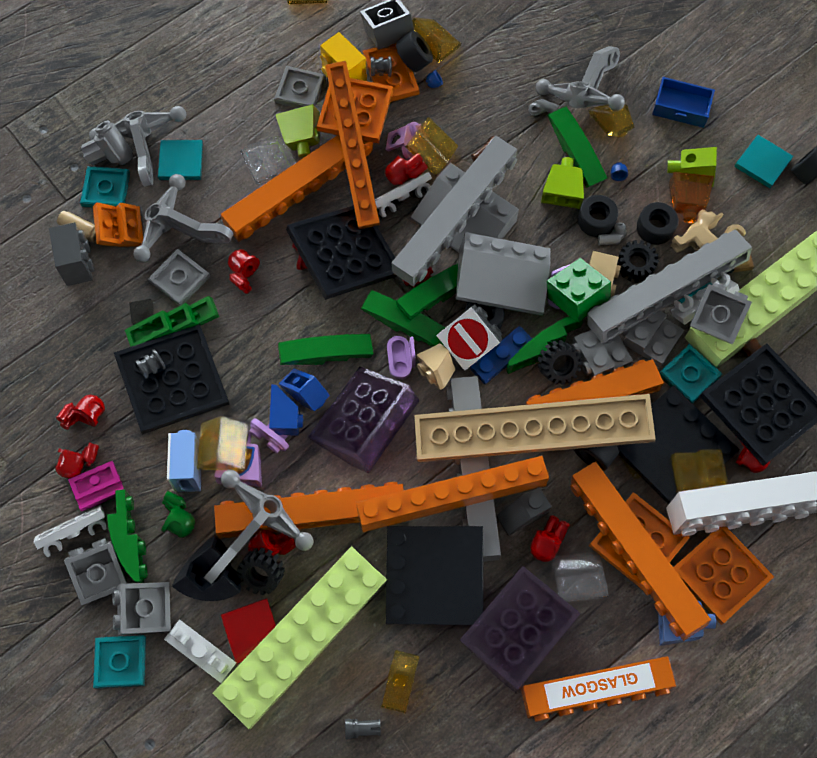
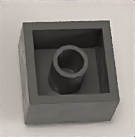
[360,0,415,50]
[49,222,95,286]

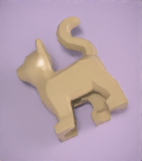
[671,209,746,253]

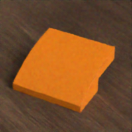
[93,202,143,247]

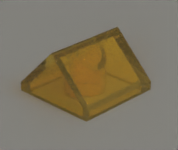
[412,17,462,63]
[197,416,248,470]

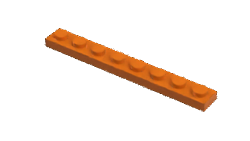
[325,61,380,229]

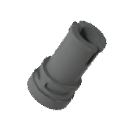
[345,718,381,739]

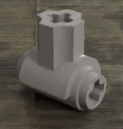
[81,120,133,165]

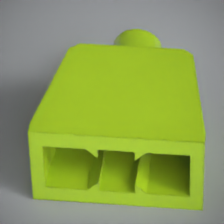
[276,104,320,158]
[667,147,717,187]
[541,157,584,209]

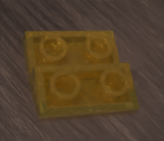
[405,117,458,175]
[671,449,728,493]

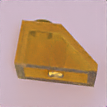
[588,104,634,138]
[382,650,420,714]

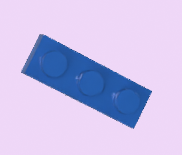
[470,326,532,385]

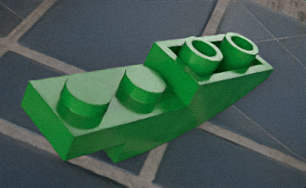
[107,489,148,583]

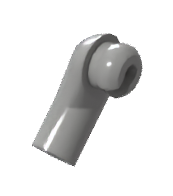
[528,99,559,116]
[598,222,627,246]

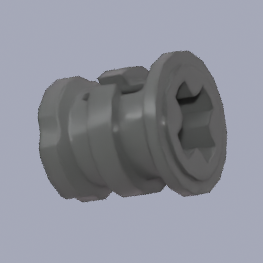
[371,56,392,77]
[135,349,166,379]

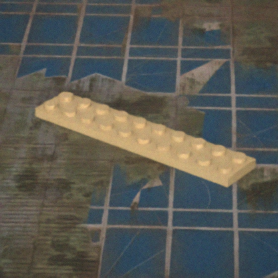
[415,394,656,462]

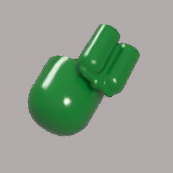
[161,491,195,538]

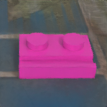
[68,461,124,511]

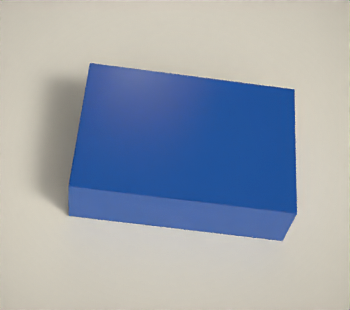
[652,77,715,128]

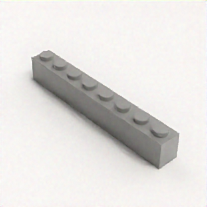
[391,136,517,287]
[587,229,752,344]
[446,376,501,562]

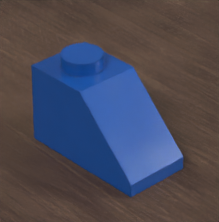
[279,368,330,411]
[269,384,303,436]

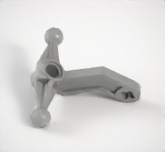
[536,46,625,111]
[89,106,187,187]
[133,174,233,263]
[204,470,314,584]

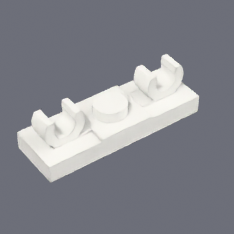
[375,172,432,217]
[671,271,740,325]
[34,505,106,557]
[164,619,237,684]

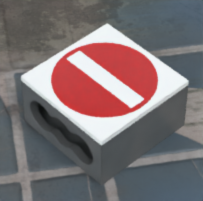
[436,305,503,371]

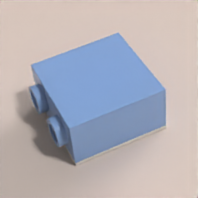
[167,430,202,492]

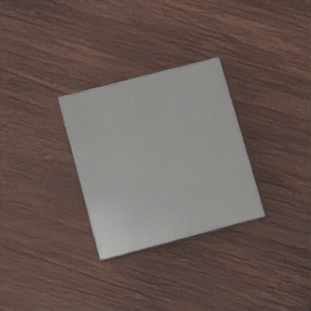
[274,66,326,108]
[148,249,210,306]

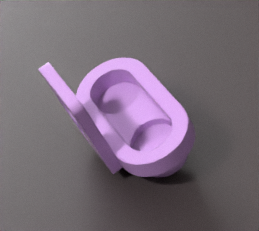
[386,122,425,160]
[387,336,416,379]
[249,418,289,453]

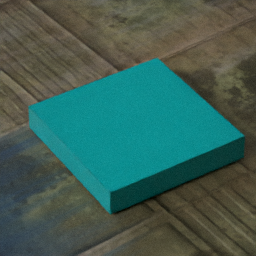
[734,135,793,189]
[158,140,203,180]
[80,166,130,208]
[659,344,723,404]
[93,635,146,689]

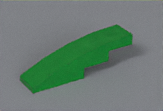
[547,106,607,188]
[396,264,458,320]
[360,290,446,347]
[125,296,219,347]
[506,316,583,374]
[278,334,374,365]

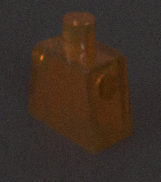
[669,172,714,223]

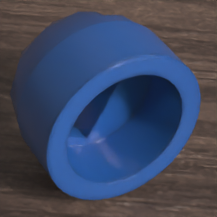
[426,70,443,88]
[611,162,628,181]

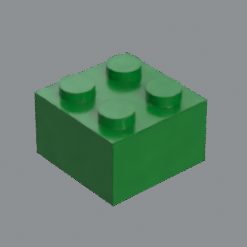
[547,258,611,323]

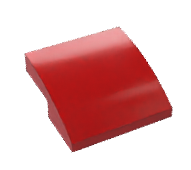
[221,598,276,664]

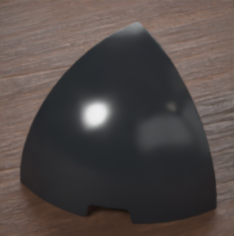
[172,534,241,601]

